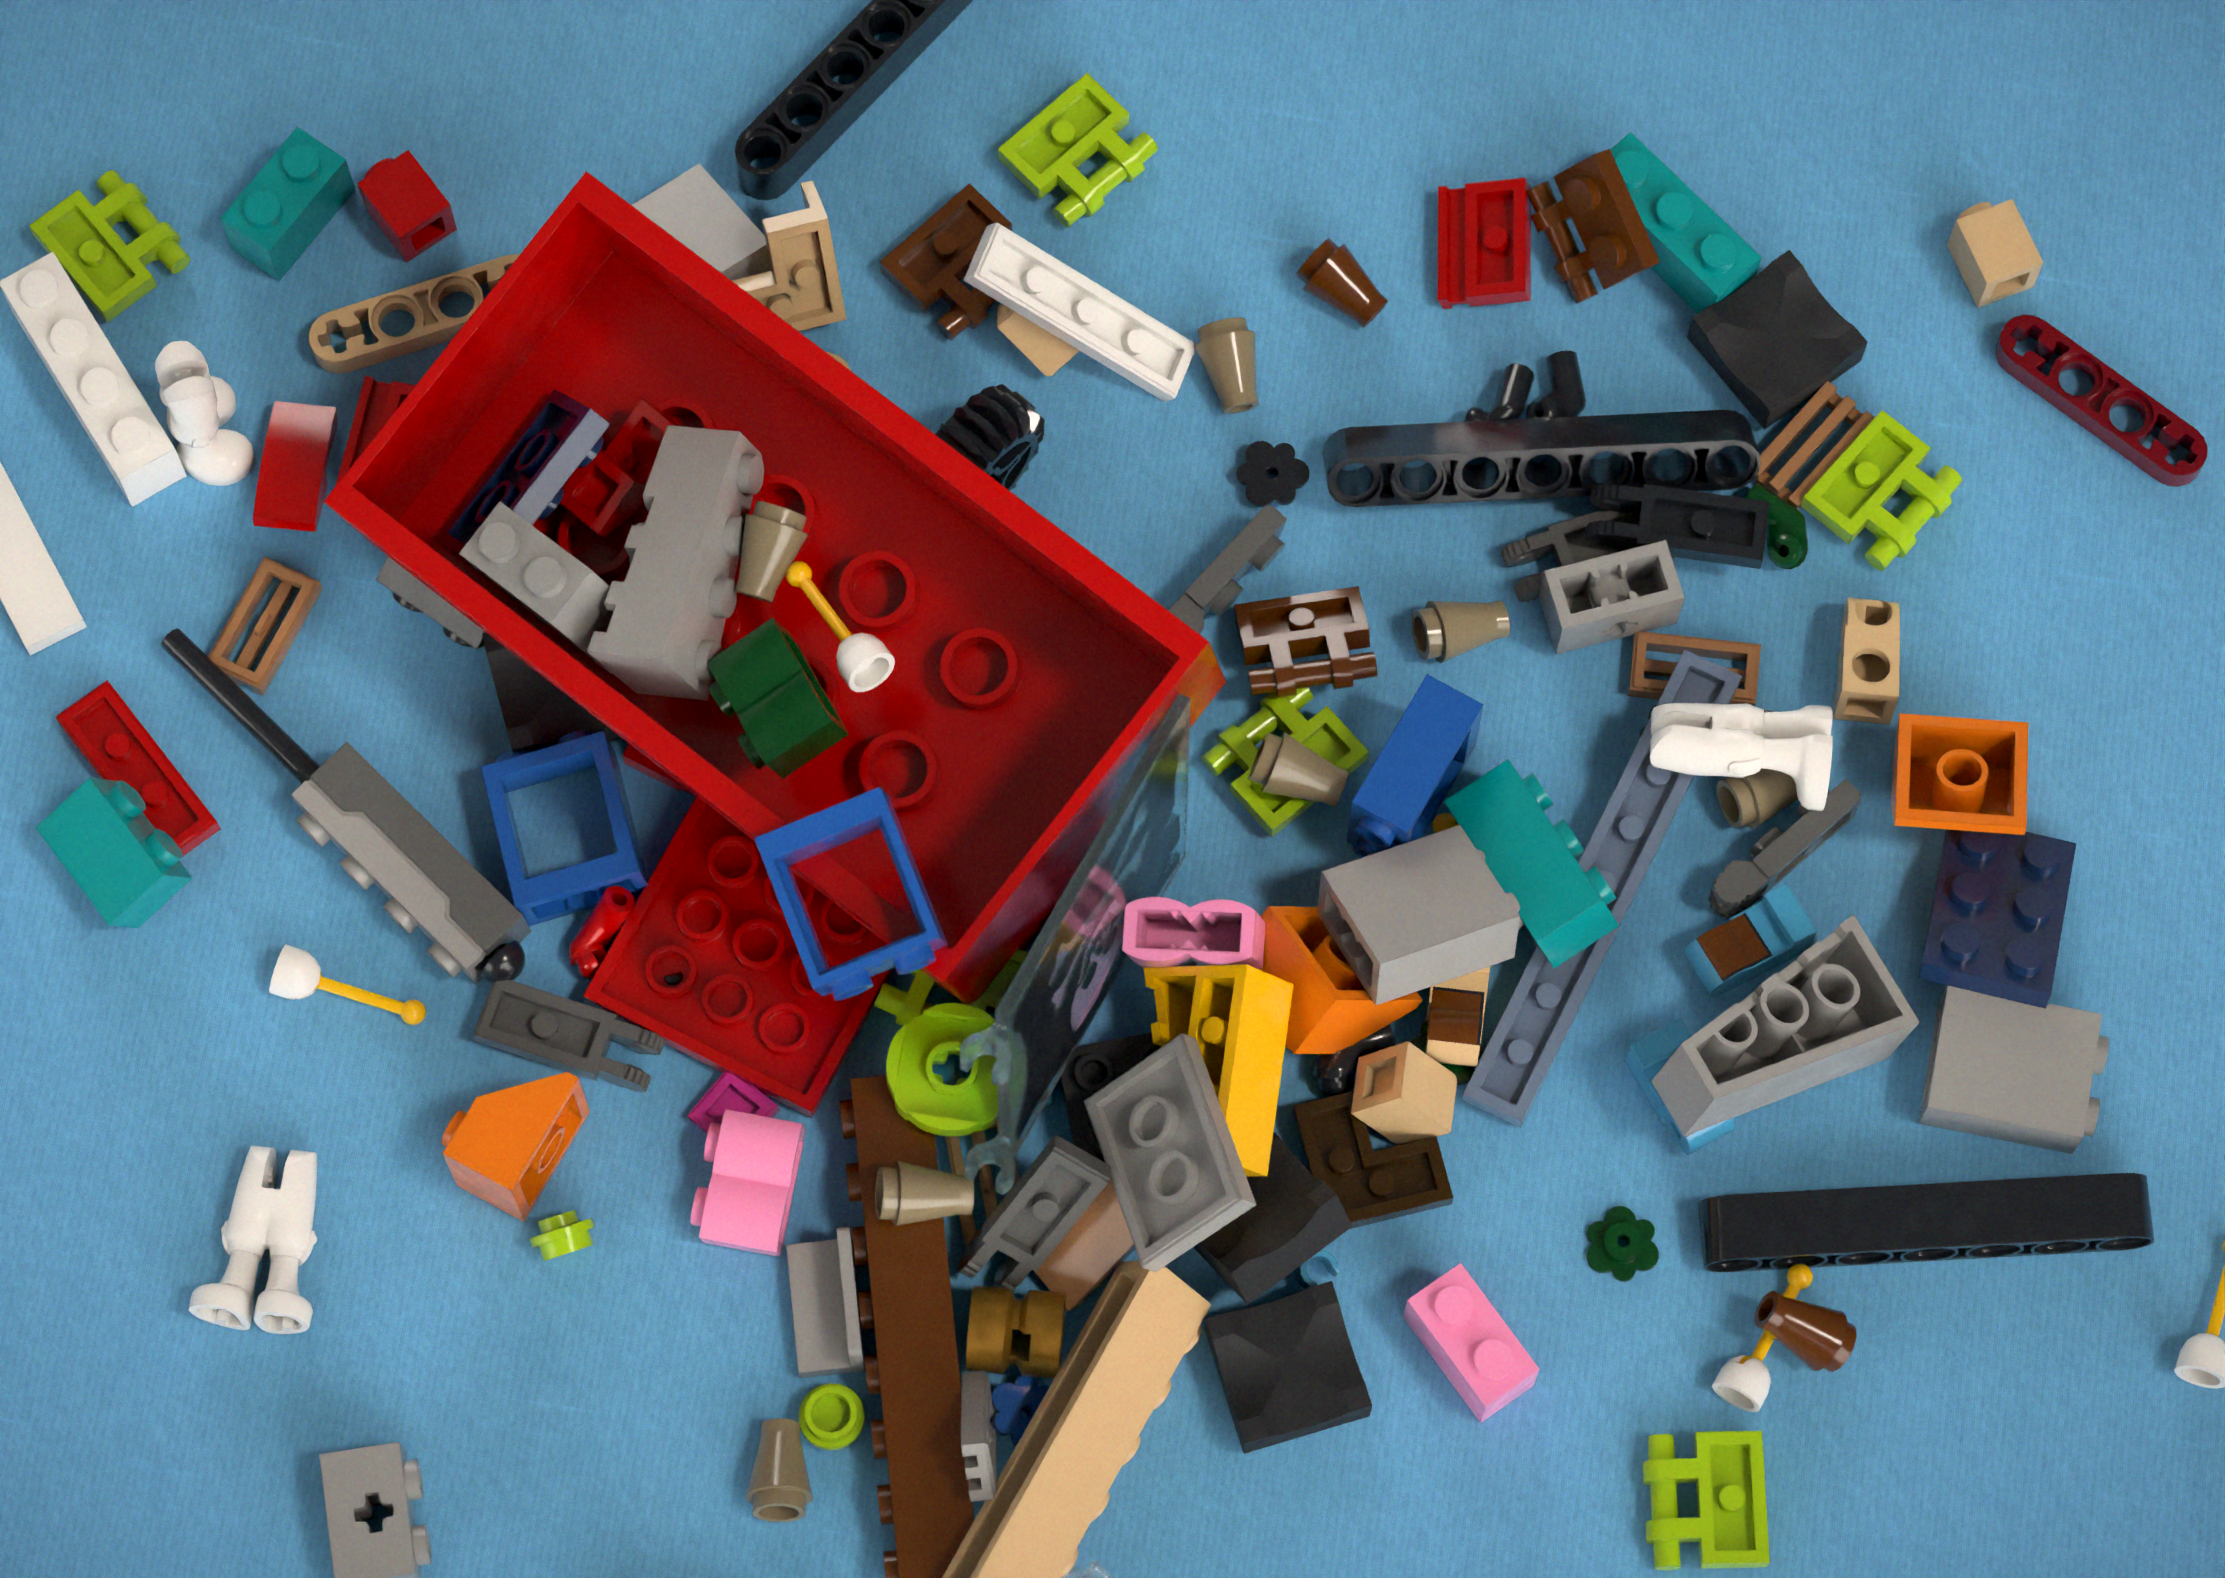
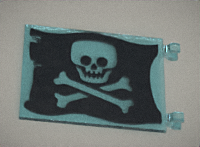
[960,693,1190,1195]

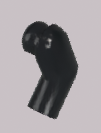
[1526,351,1586,419]
[1464,363,1534,422]
[1313,1024,1395,1096]

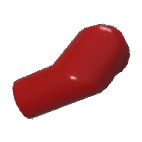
[568,886,635,979]

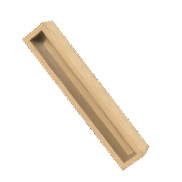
[942,1260,1212,1578]

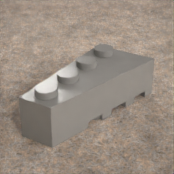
[587,425,764,701]
[1651,914,1919,1136]

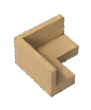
[732,180,847,331]

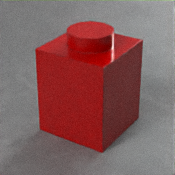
[357,150,457,263]

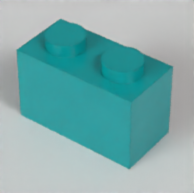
[220,126,355,281]
[36,777,192,928]

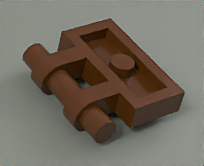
[1527,149,1660,304]
[880,183,1012,340]
[1234,586,1378,698]

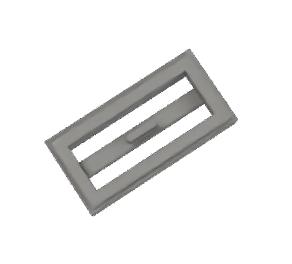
[961,1370,997,1502]

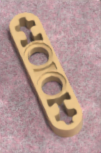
[308,254,519,374]

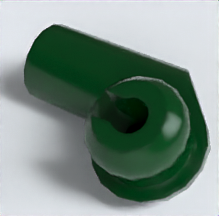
[1745,483,1809,569]

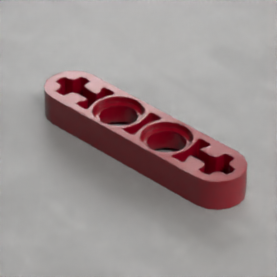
[1995,314,2208,487]

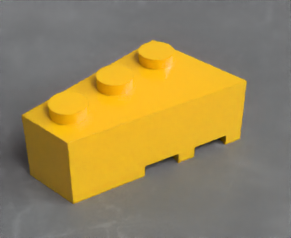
[1143,964,1294,1176]

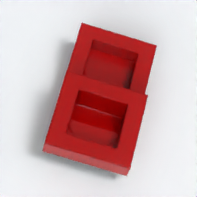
[560,399,680,537]
[253,401,338,532]

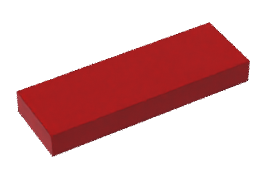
[55,680,221,856]

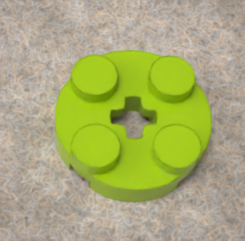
[886,1003,1017,1137]

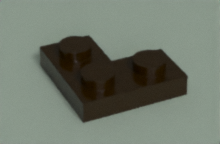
[1293,1091,1453,1229]

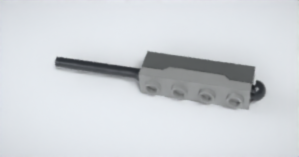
[161,628,532,984]

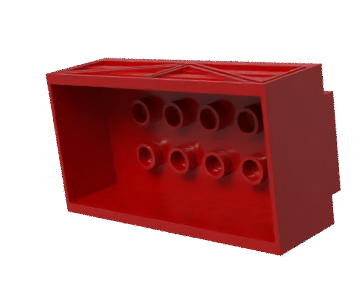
[323,171,1226,1006]

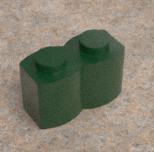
[707,617,849,779]

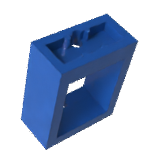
[1346,674,1484,858]
[480,731,648,926]
[754,787,948,1000]

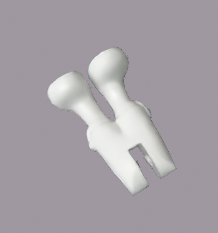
[155,341,255,486]
[1650,703,1833,811]
[189,1145,317,1334]

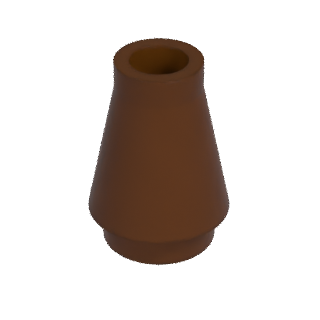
[1296,238,1389,328]
[1754,1291,1857,1372]

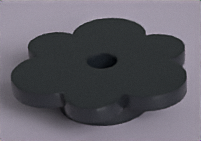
[1236,441,1309,507]

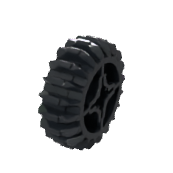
[935,384,1045,491]

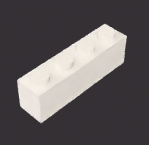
[0,252,187,507]

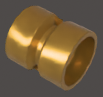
[966,1285,1066,1378]

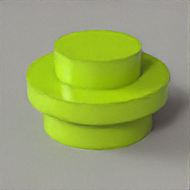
[529,1210,595,1261]
[799,1383,865,1450]

